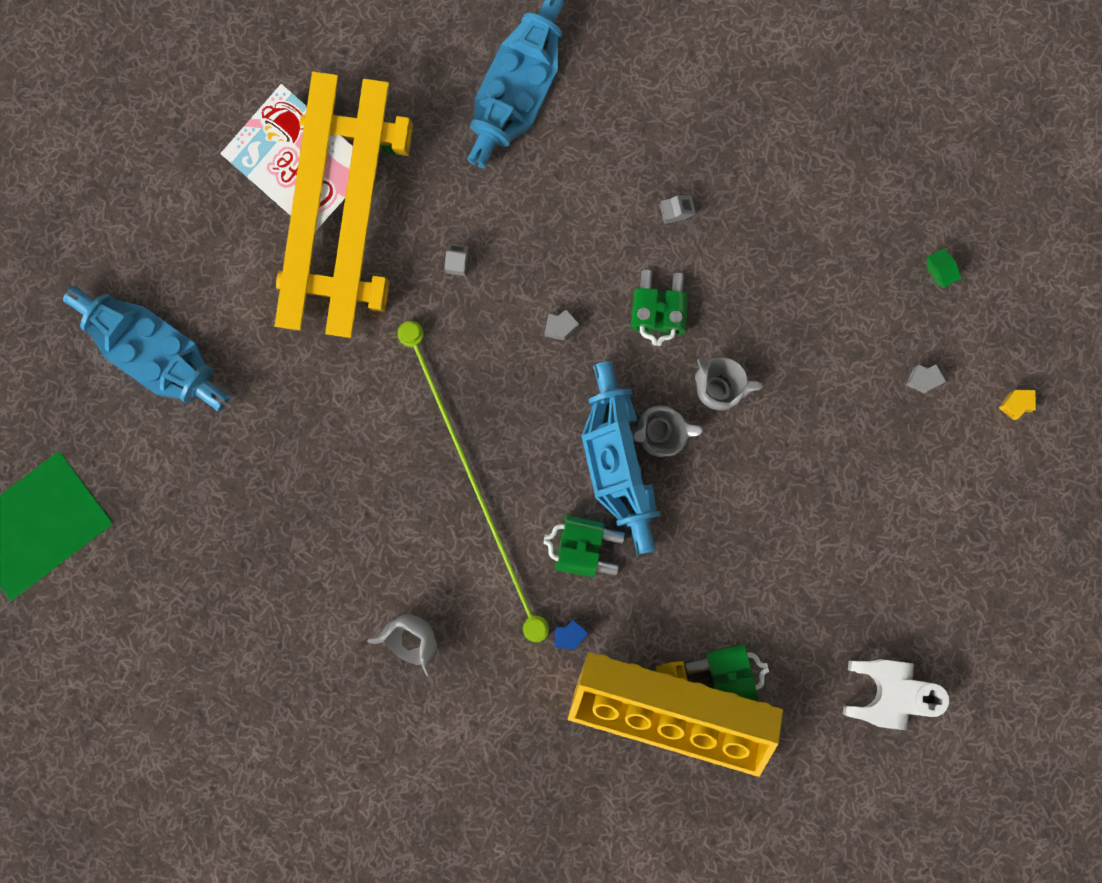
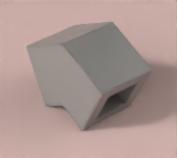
[660,195,696,224]
[445,243,469,276]
[545,310,579,340]
[906,364,946,393]

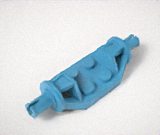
[467,0,565,168]
[63,285,231,412]
[582,361,661,555]

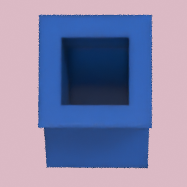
[554,620,588,649]

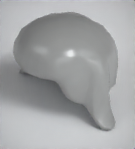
[695,357,763,411]
[633,406,703,457]
[367,614,437,677]

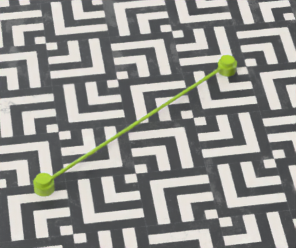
[397,321,549,642]

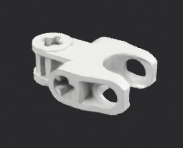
[843,659,949,730]

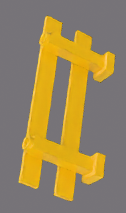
[274,72,413,338]

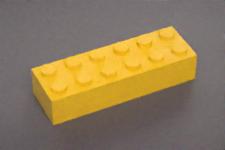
[567,652,783,777]

